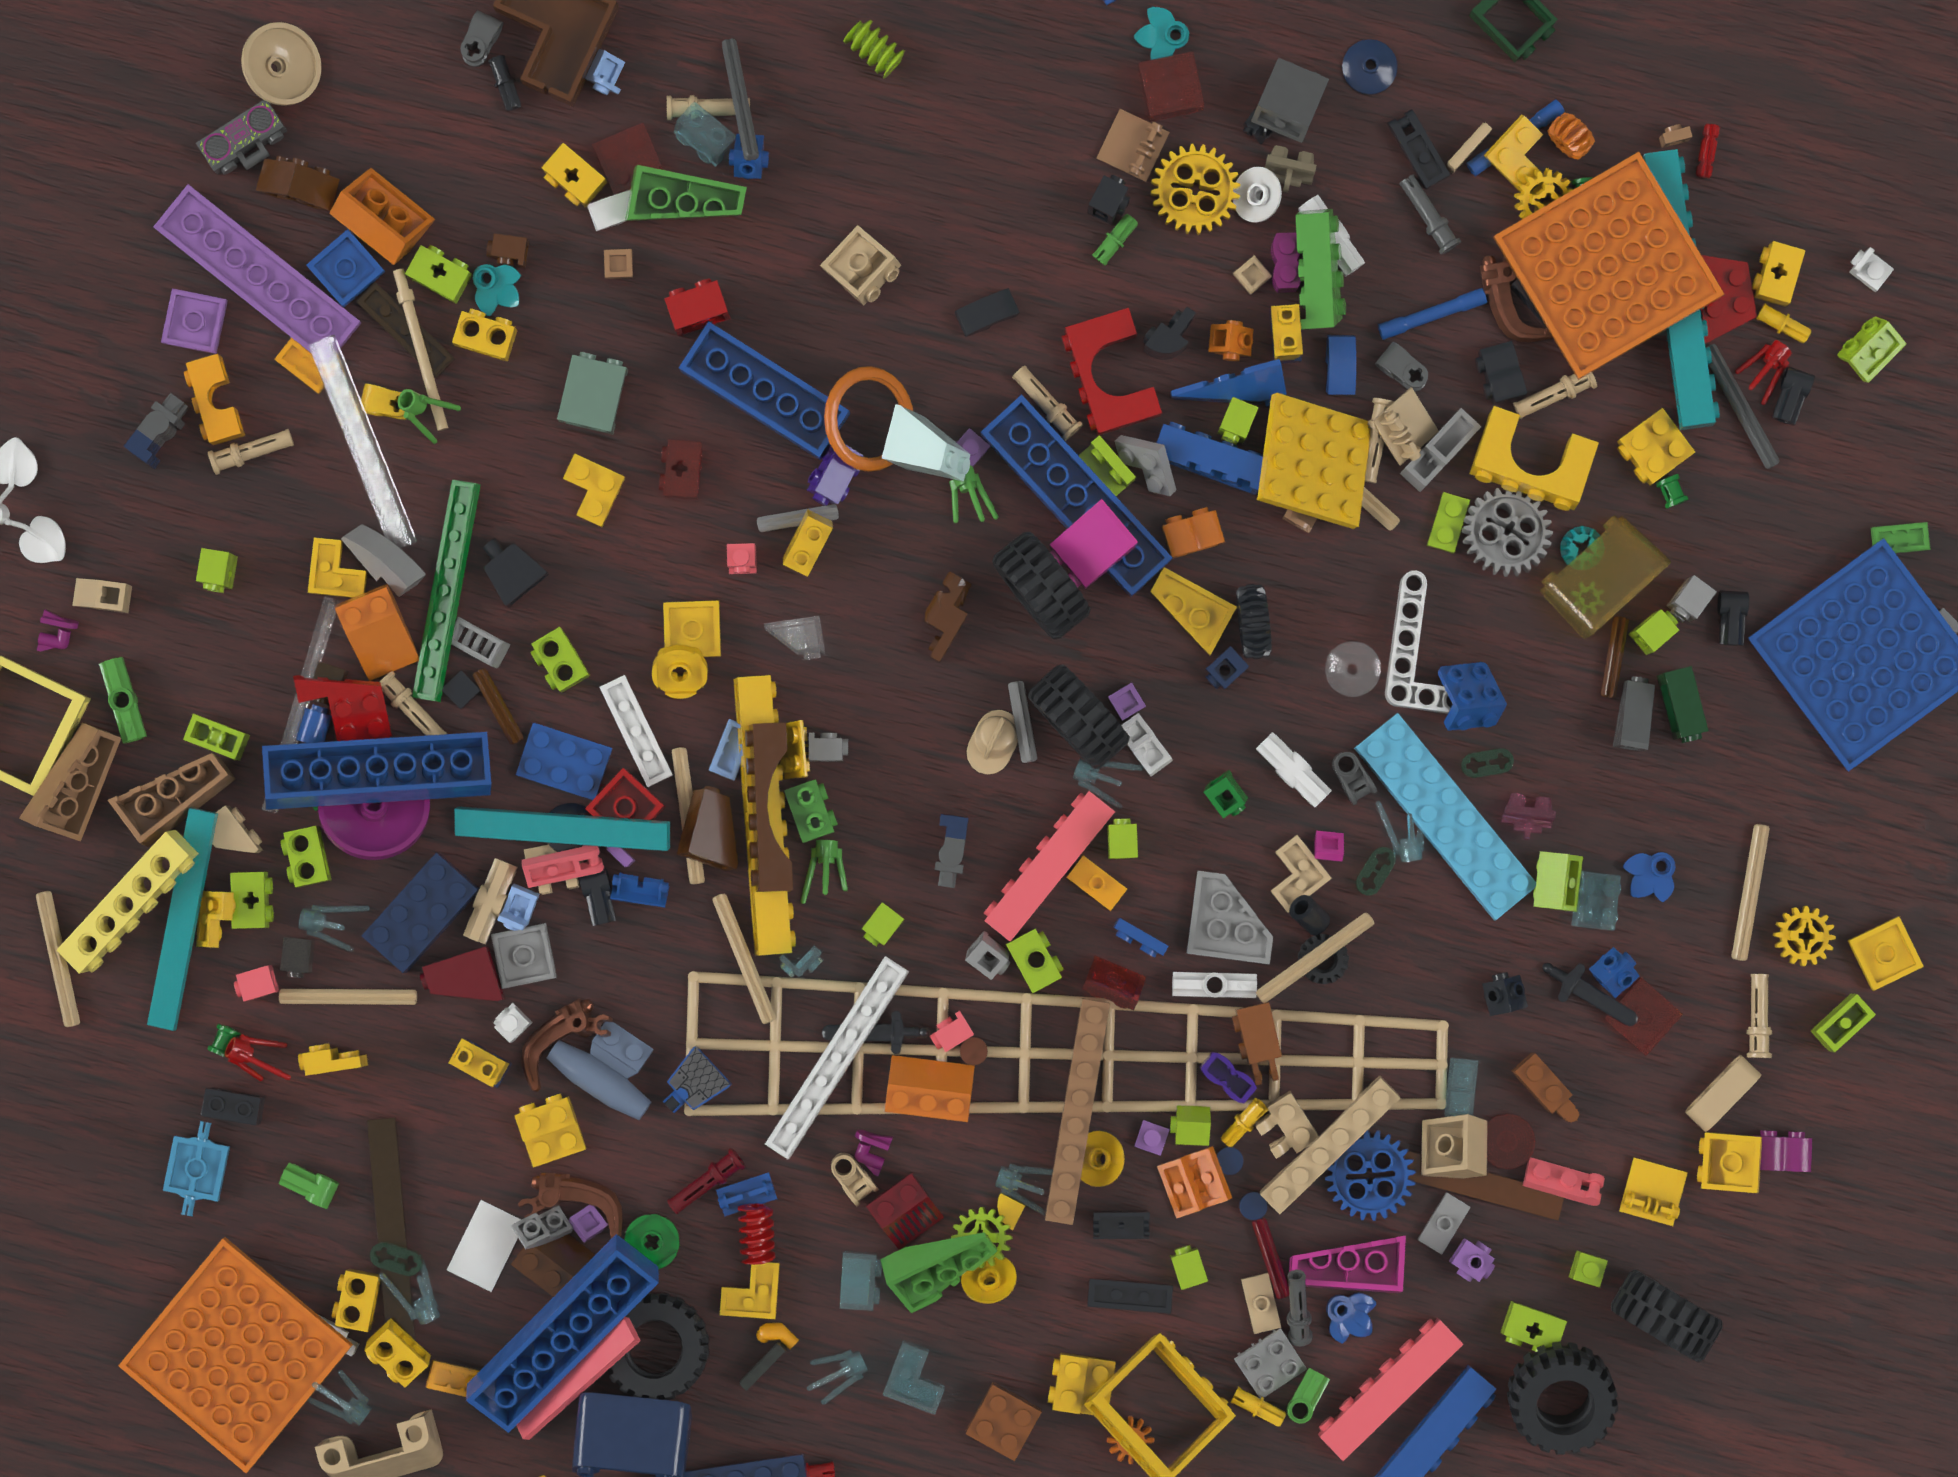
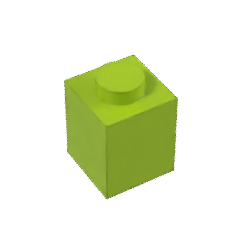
[862,902,904,947]
[1170,1105,1211,1146]
[1170,1245,1208,1290]
[1569,1250,1608,1287]

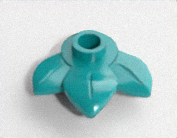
[1134,7,1189,62]
[473,264,521,316]

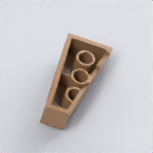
[19,722,121,842]
[108,753,236,847]

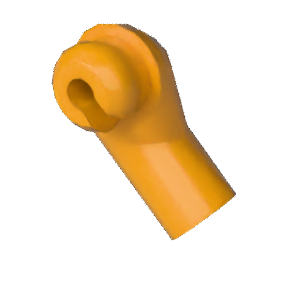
[756,1322,799,1350]

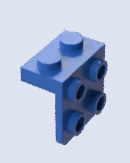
[1438,662,1507,731]

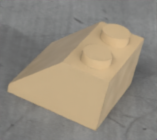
[1421,1114,1487,1178]

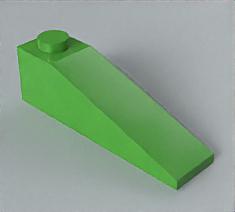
[880,1232,997,1313]

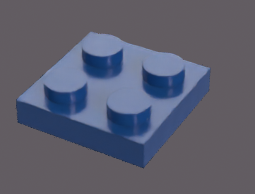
[306,229,385,308]
[1113,918,1169,957]

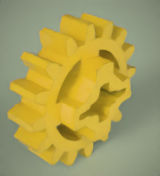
[1514,168,1574,219]
[1773,906,1836,966]

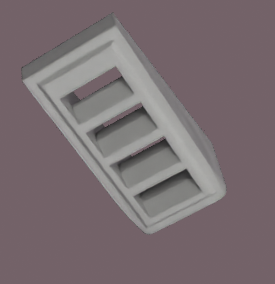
[451,617,510,668]

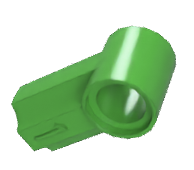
[279,1162,339,1209]
[1286,1368,1330,1424]

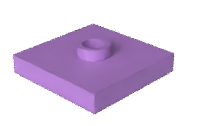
[161,288,228,354]

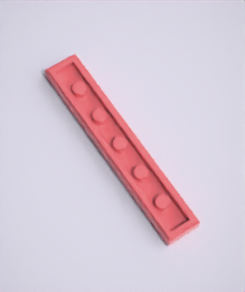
[516,1317,641,1440]

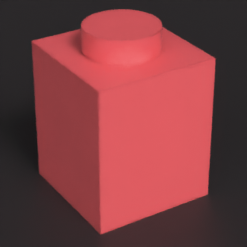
[234,965,280,1002]

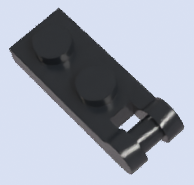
[1387,109,1450,190]

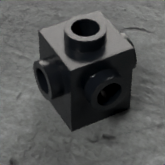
[1482,972,1528,1016]

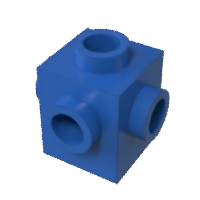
[729,134,769,179]
[1589,947,1640,998]

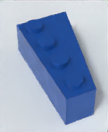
[1157,422,1263,495]

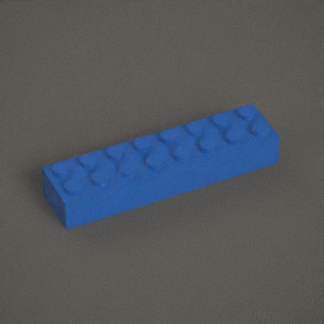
[981,394,1172,598]
[262,732,491,810]
[466,1234,659,1433]

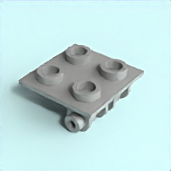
[1234,1328,1307,1399]

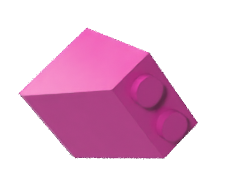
[1049,499,1138,589]

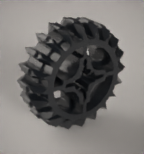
[1236,584,1272,659]

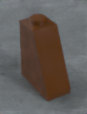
[677,786,738,871]

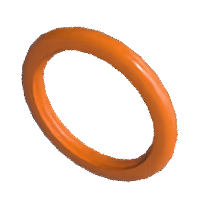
[824,366,913,472]

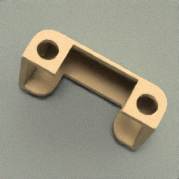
[315,1409,443,1477]

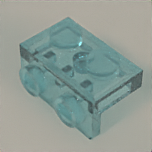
[674,102,736,167]
[1571,871,1621,931]
[779,945,824,977]

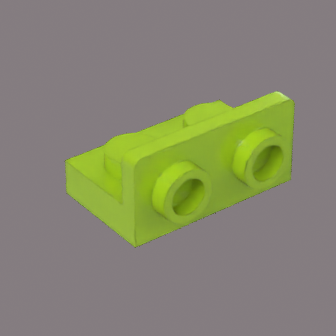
[1837,316,1907,383]
[1079,435,1136,496]

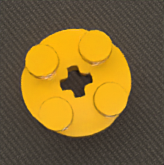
[652,645,708,699]

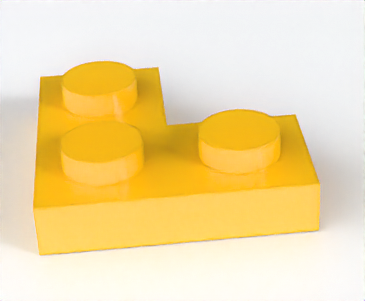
[1483,115,1543,193]
[563,454,625,527]
[308,537,367,598]
[196,891,236,948]
[720,1262,780,1319]

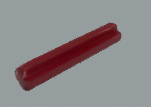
[1252,1218,1289,1299]

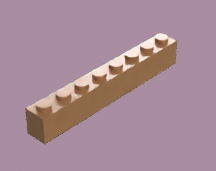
[1045,998,1110,1225]

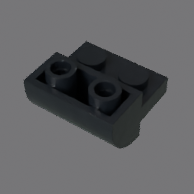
[1143,307,1196,360]

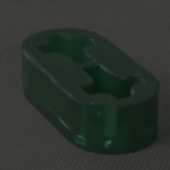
[1460,748,1514,778]
[1355,847,1396,895]
[370,1242,423,1276]

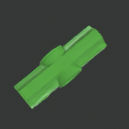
[99,657,147,744]

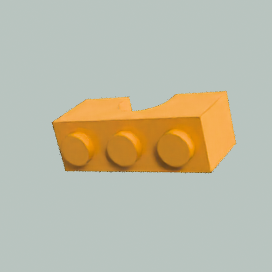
[184,354,245,445]

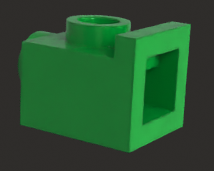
[1204,770,1248,818]

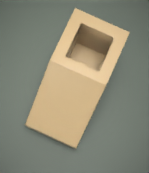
[72,578,132,613]
[212,805,263,853]

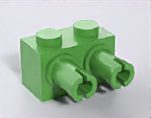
[784,779,838,843]

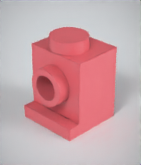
[727,543,757,574]
[930,1010,974,1052]

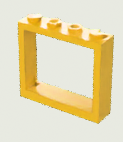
[1084,1333,1236,1477]

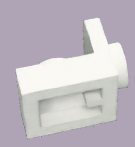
[1849,247,1894,292]

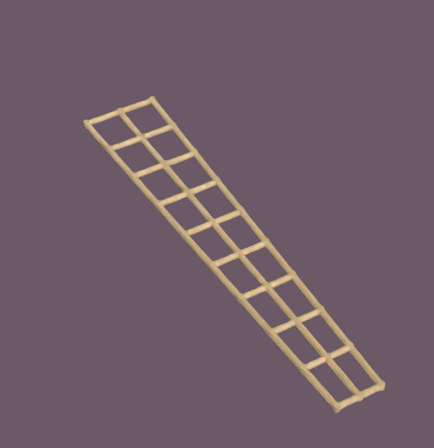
[684,971,1449,1116]

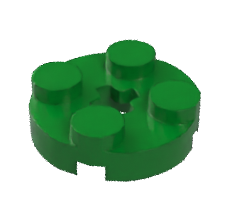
[624,1213,680,1269]

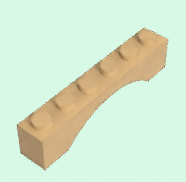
[1260,1075,1400,1214]

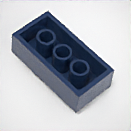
[362,853,480,973]

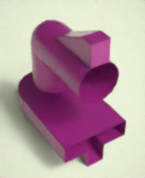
[37,609,79,652]
[854,1130,893,1176]

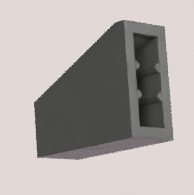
[1613,676,1655,752]

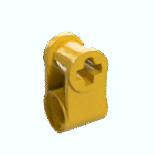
[359,384,406,420]

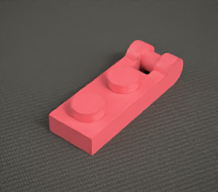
[522,845,604,888]
[1523,1157,1605,1206]

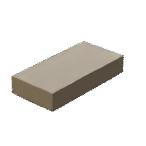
[1446,122,1492,174]

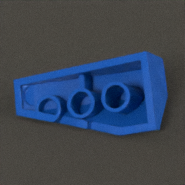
[1170,359,1287,407]

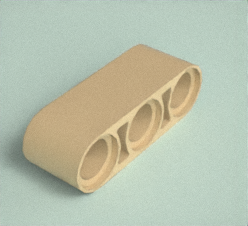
[1685,1055,1761,1132]

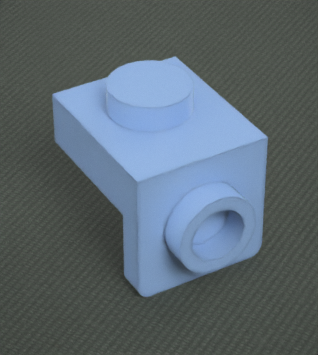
[585,49,625,95]
[497,884,540,931]

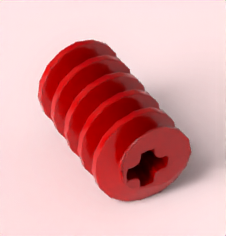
[738,1203,775,1265]

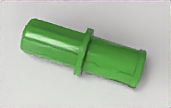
[1092,214,1138,266]

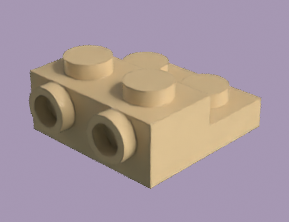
[820,225,901,305]

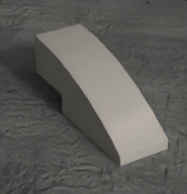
[1400,408,1481,492]
[341,524,426,597]

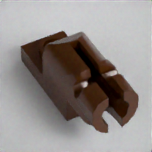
[925,571,972,663]

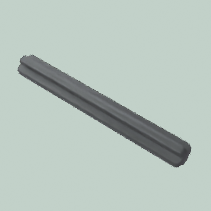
[722,38,759,161]
[1707,344,1780,469]

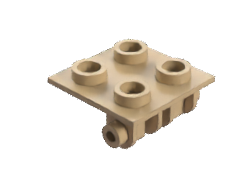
[1372,387,1439,465]

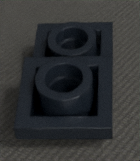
[954,288,1020,337]

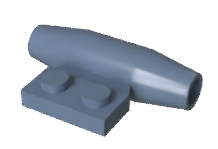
[547,1022,654,1120]

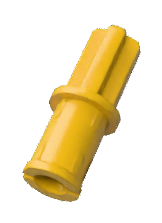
[1756,303,1811,343]
[1221,1098,1268,1147]
[1230,1387,1286,1426]

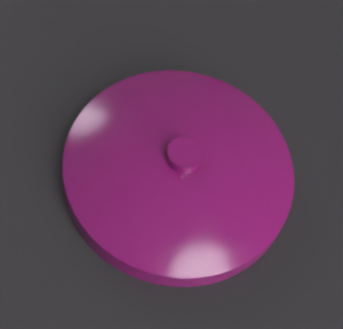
[318,799,430,860]

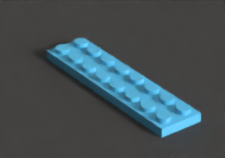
[1354,713,1536,921]

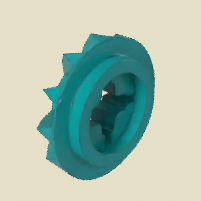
[1560,526,1605,571]

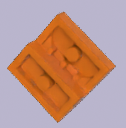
[1157,1146,1232,1219]

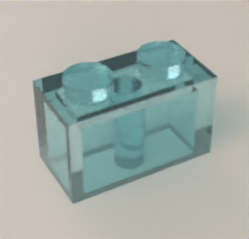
[840,1251,882,1311]

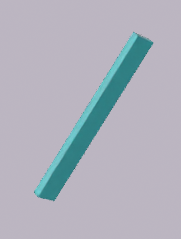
[147,807,218,1031]
[454,807,670,851]

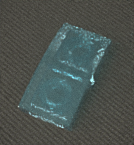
[1445,1058,1479,1117]

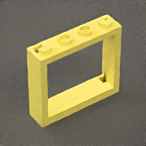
[0,655,91,796]

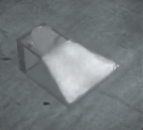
[764,616,826,660]

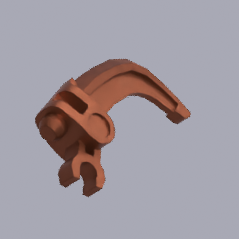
[1480,255,1553,342]
[521,998,613,1092]
[518,1173,622,1239]

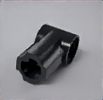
[1772,366,1815,426]
[1717,590,1749,646]
[579,868,616,926]

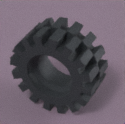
[1297,934,1349,984]

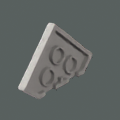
[1186,871,1273,964]

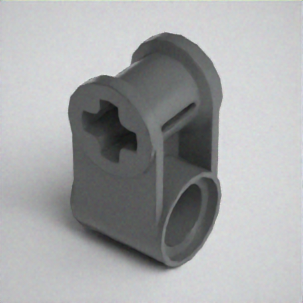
[460,10,503,67]
[1375,342,1428,392]
[1332,752,1377,806]

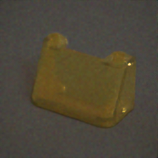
[1539,515,1671,639]

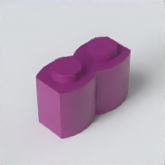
[1271,233,1301,293]
[1753,1130,1812,1172]

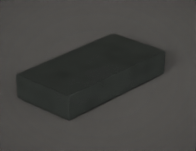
[740,1342,787,1391]

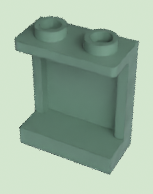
[557,352,628,435]

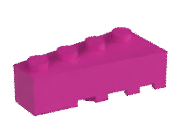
[1288,1236,1406,1293]

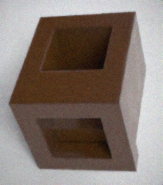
[487,233,529,269]

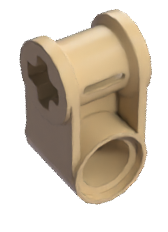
[831,1153,879,1207]

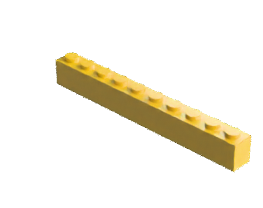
[733,675,796,956]

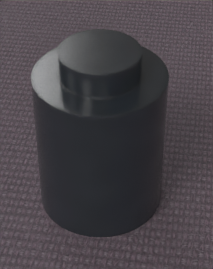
[1289,895,1330,935]

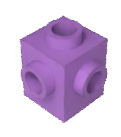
[1449,1238,1495,1282]

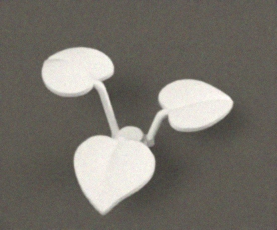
[0,437,66,563]

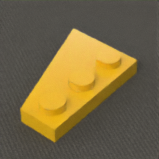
[1150,567,1237,656]

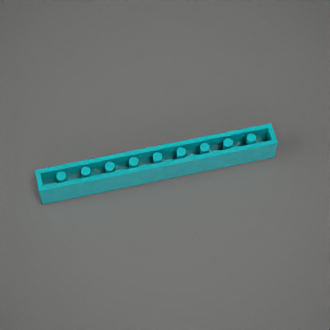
[1643,149,1720,430]

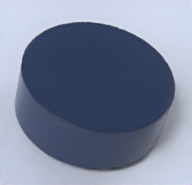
[1216,1147,1243,1175]
[1239,1192,1267,1220]

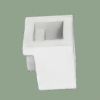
[493,1003,533,1043]

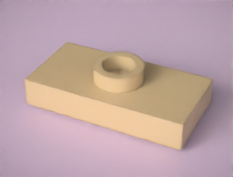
[1241,1272,1281,1334]

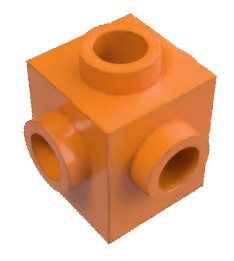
[1208,320,1254,361]

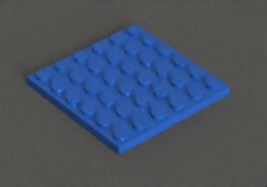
[1748,538,1958,772]

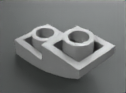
[511,1205,573,1249]

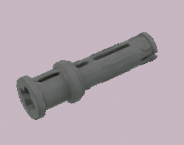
[1399,174,1462,255]
[1287,1269,1313,1347]

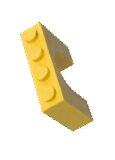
[1469,406,1599,511]

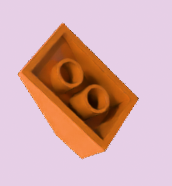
[335,584,419,681]

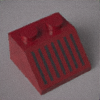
[866,1172,944,1250]

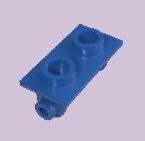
[610,872,670,908]
[716,1172,778,1216]

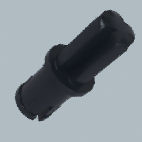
[488,55,521,111]

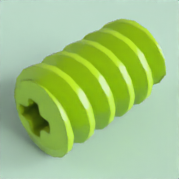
[843,20,905,79]

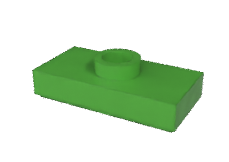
[1871,522,1930,553]

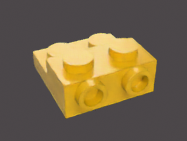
[1617,408,1695,486]
[298,1043,368,1076]
[514,1093,587,1168]
[1697,1132,1762,1193]
[1048,1353,1116,1415]

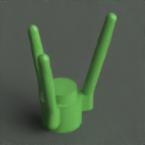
[398,389,461,444]
[949,465,998,523]
[801,840,848,904]

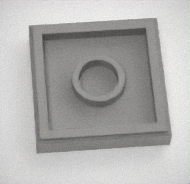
[491,923,557,989]

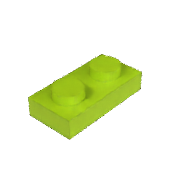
[1427,492,1470,553]

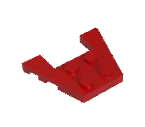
[1700,255,1757,344]
[293,675,392,741]

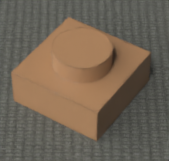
[1659,124,1692,148]
[604,249,633,279]

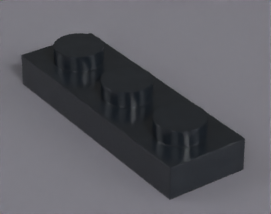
[1087,1278,1173,1314]

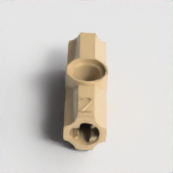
[463,858,518,944]

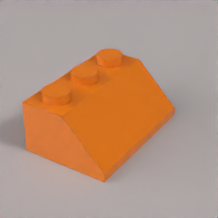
[329,168,435,265]
[884,1055,975,1122]

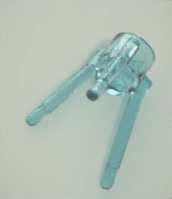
[1073,758,1144,809]
[1376,801,1424,862]
[299,905,370,952]
[995,1163,1053,1215]
[379,1259,440,1325]
[807,1349,868,1405]
[308,1370,372,1426]

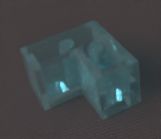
[883,1340,945,1415]

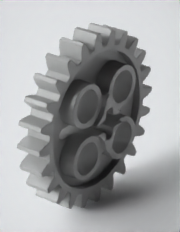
[1462,488,1553,577]

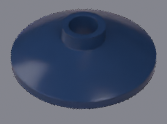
[1342,39,1397,95]

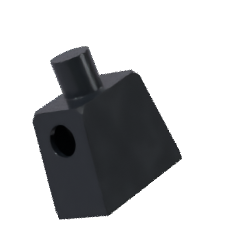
[483,538,549,608]

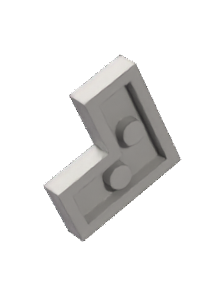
[1115,435,1176,496]

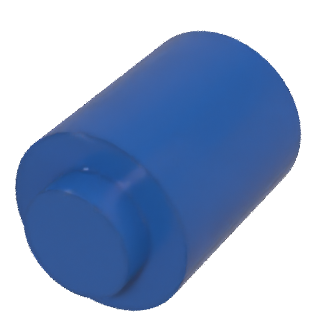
[296,704,332,743]

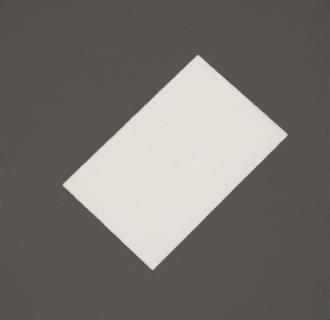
[447,1200,521,1292]

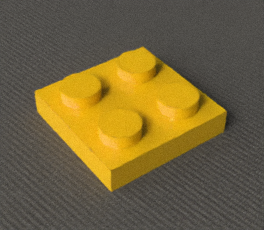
[663,601,721,657]
[1848,917,1924,991]

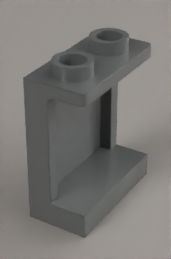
[1251,58,1329,143]

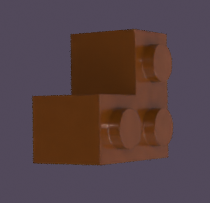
[256,156,340,211]

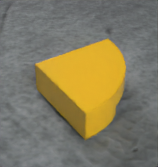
[997,1193,1025,1230]

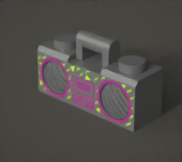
[196,100,288,175]

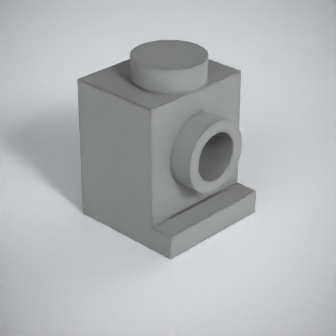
[809,733,848,762]
[965,931,1010,980]

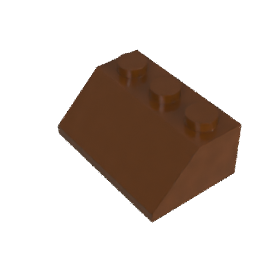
[511,1234,596,1297]

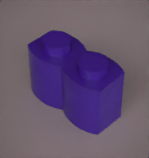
[1200,1052,1257,1104]

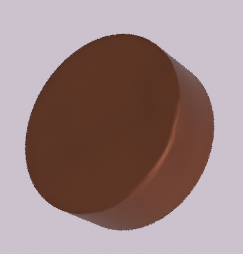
[960,1037,988,1065]

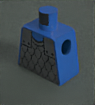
[663,1045,732,1113]

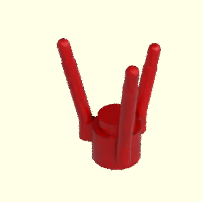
[1735,340,1792,405]
[225,1034,291,1081]

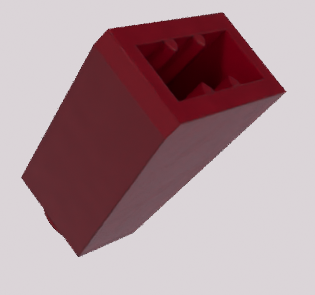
[420,946,505,1001]

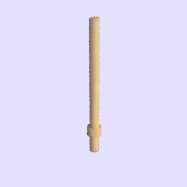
[393,269,448,431]

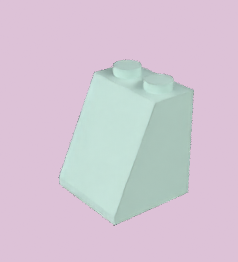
[882,405,971,481]

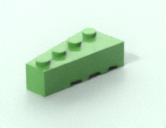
[625,165,747,221]
[1296,209,1346,329]

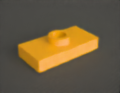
[275,338,336,394]
[1066,855,1127,911]
[426,1360,480,1397]

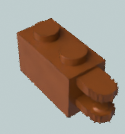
[1232,1002,1282,1085]
[1511,1052,1580,1123]

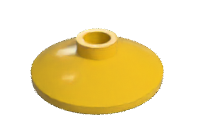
[1081,1131,1125,1187]
[961,1257,1017,1304]

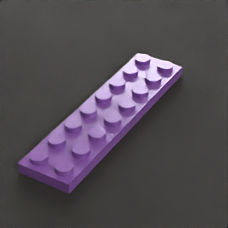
[154,184,361,365]

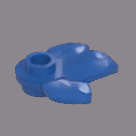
[1623,852,1675,902]
[1326,1292,1376,1344]

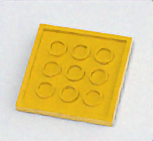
[1257,393,1371,529]

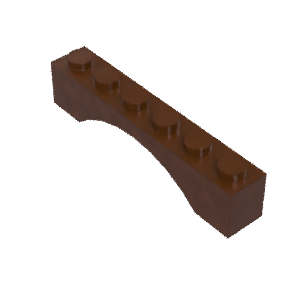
[745,722,793,892]

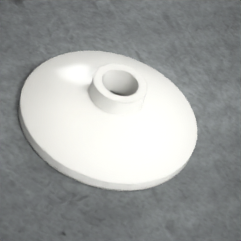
[1233,167,1282,223]

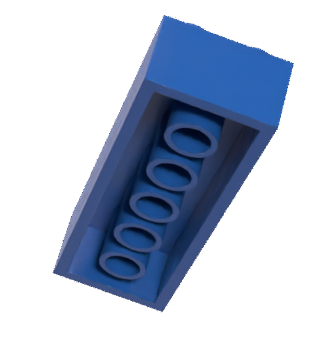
[679,321,850,460]

